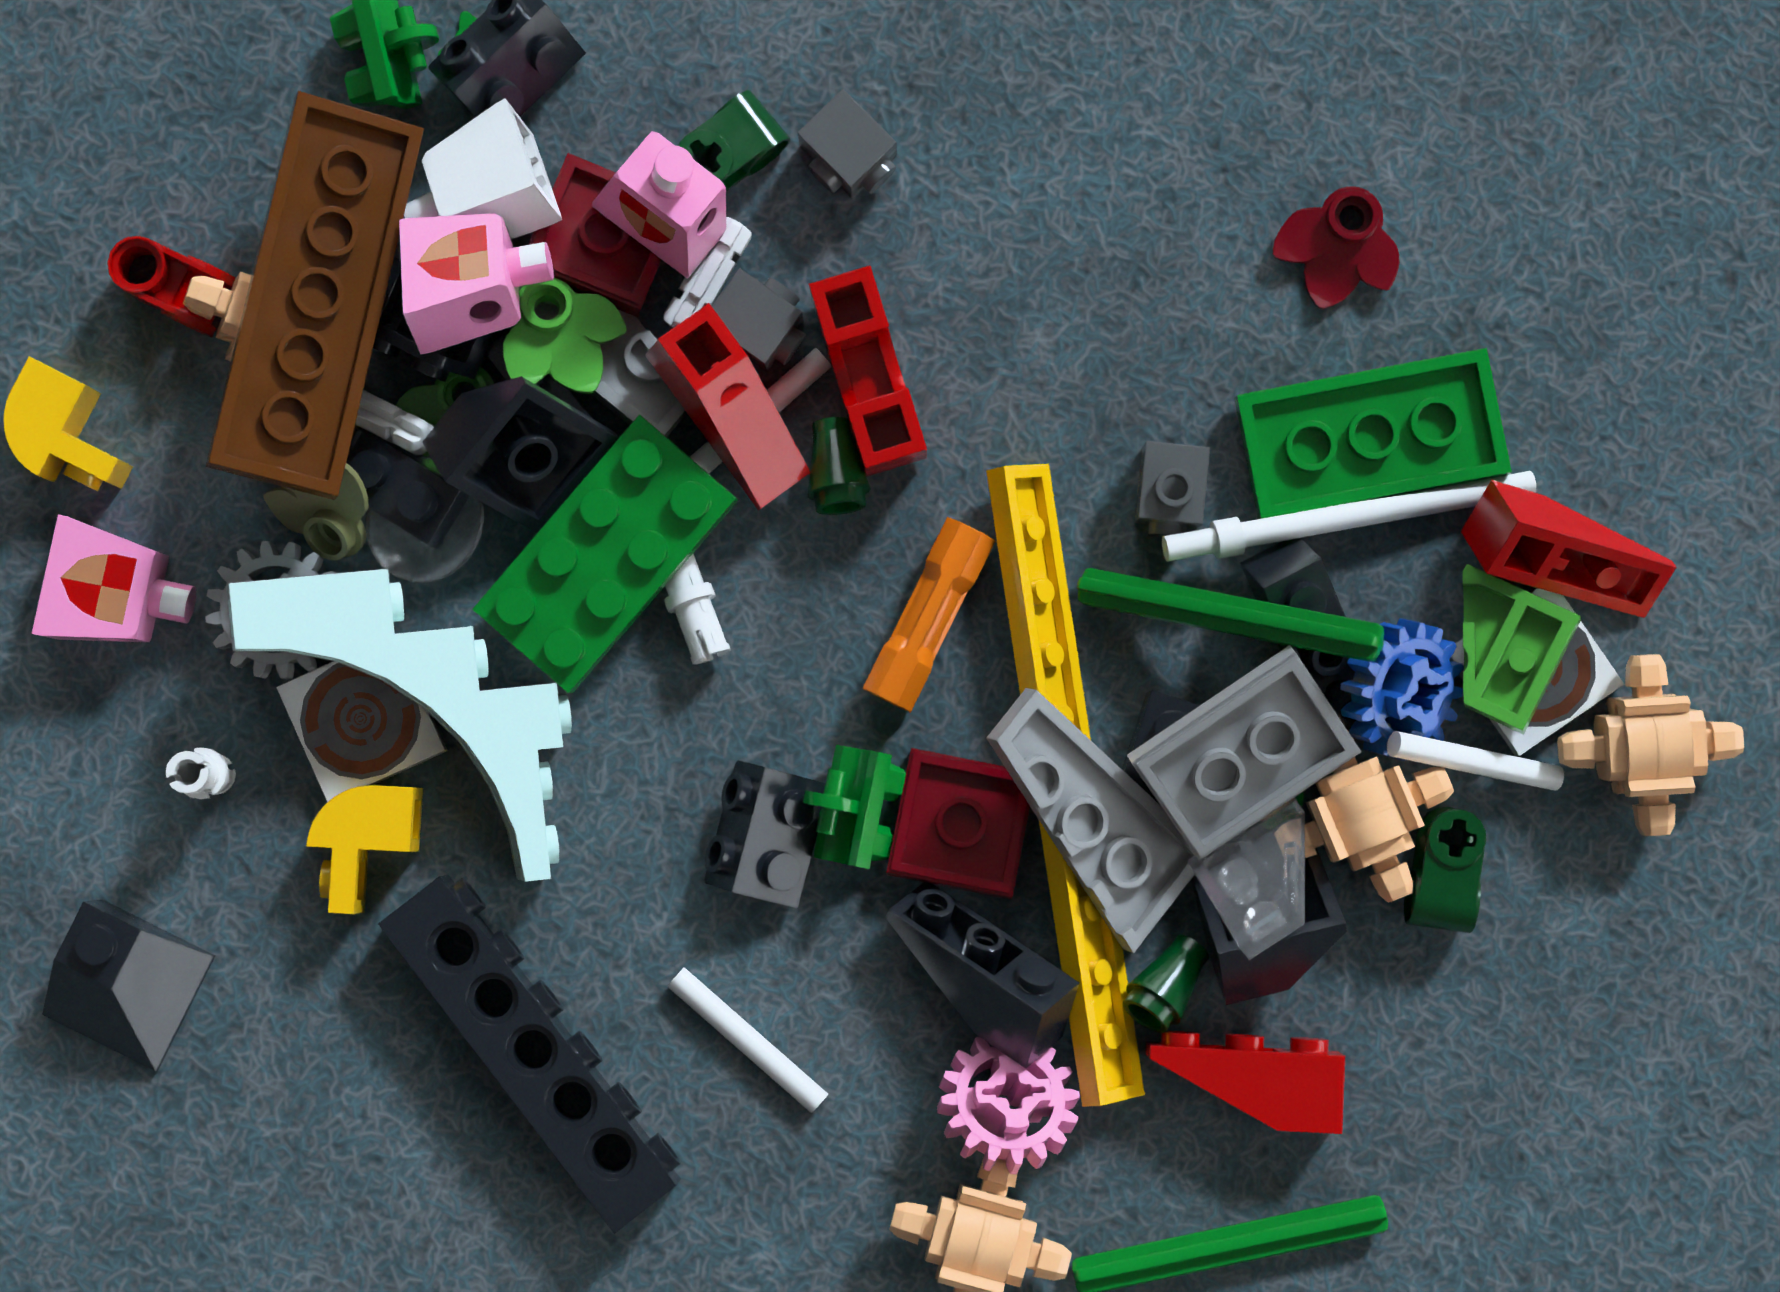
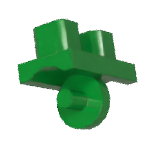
[329,0,439,109]
[803,745,906,869]

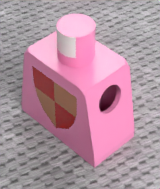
[592,131,726,279]
[399,213,554,354]
[32,515,196,642]

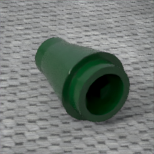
[808,417,871,515]
[1123,935,1209,1033]

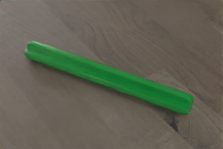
[1077,568,1384,662]
[1072,1195,1388,1292]

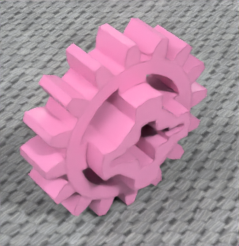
[937,1037,1080,1174]

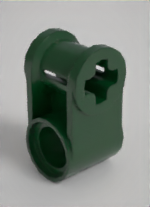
[678,90,791,191]
[1404,807,1486,933]

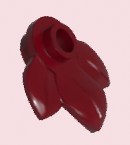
[1272,186,1400,309]

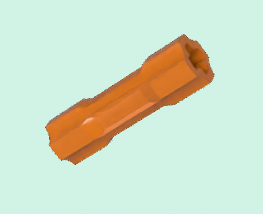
[863,517,995,713]

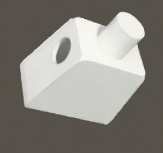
[404,98,562,240]

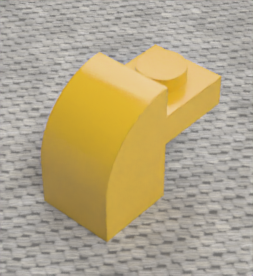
[4,356,133,491]
[306,785,423,914]

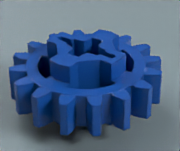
[1340,618,1464,761]

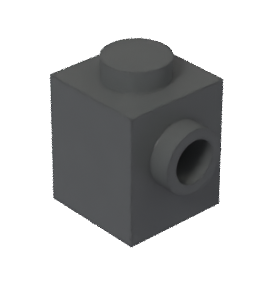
[797,89,897,199]
[712,268,806,373]
[1134,441,1210,538]

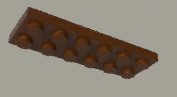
[205,91,424,500]

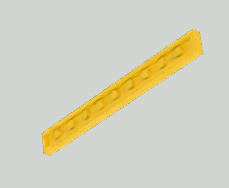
[986,464,1145,1107]

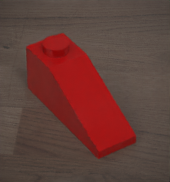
[1461,480,1677,618]

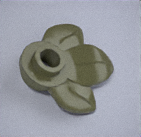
[263,463,369,560]

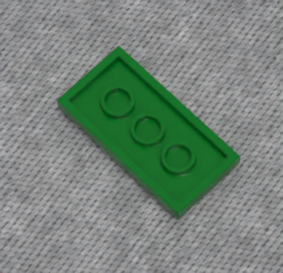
[1234,348,1512,519]
[472,414,739,693]

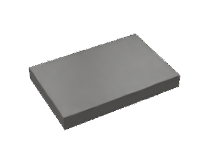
[1127,645,1361,861]

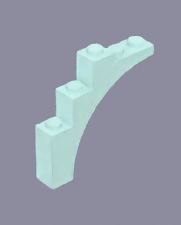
[226,569,572,882]

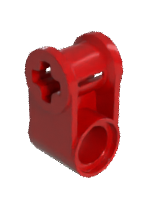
[107,236,236,338]

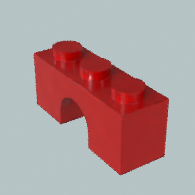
[809,265,927,477]

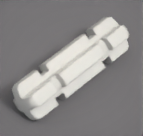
[663,217,752,328]
[355,390,434,455]

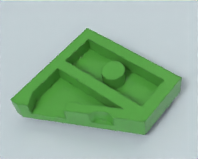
[1463,564,1581,735]

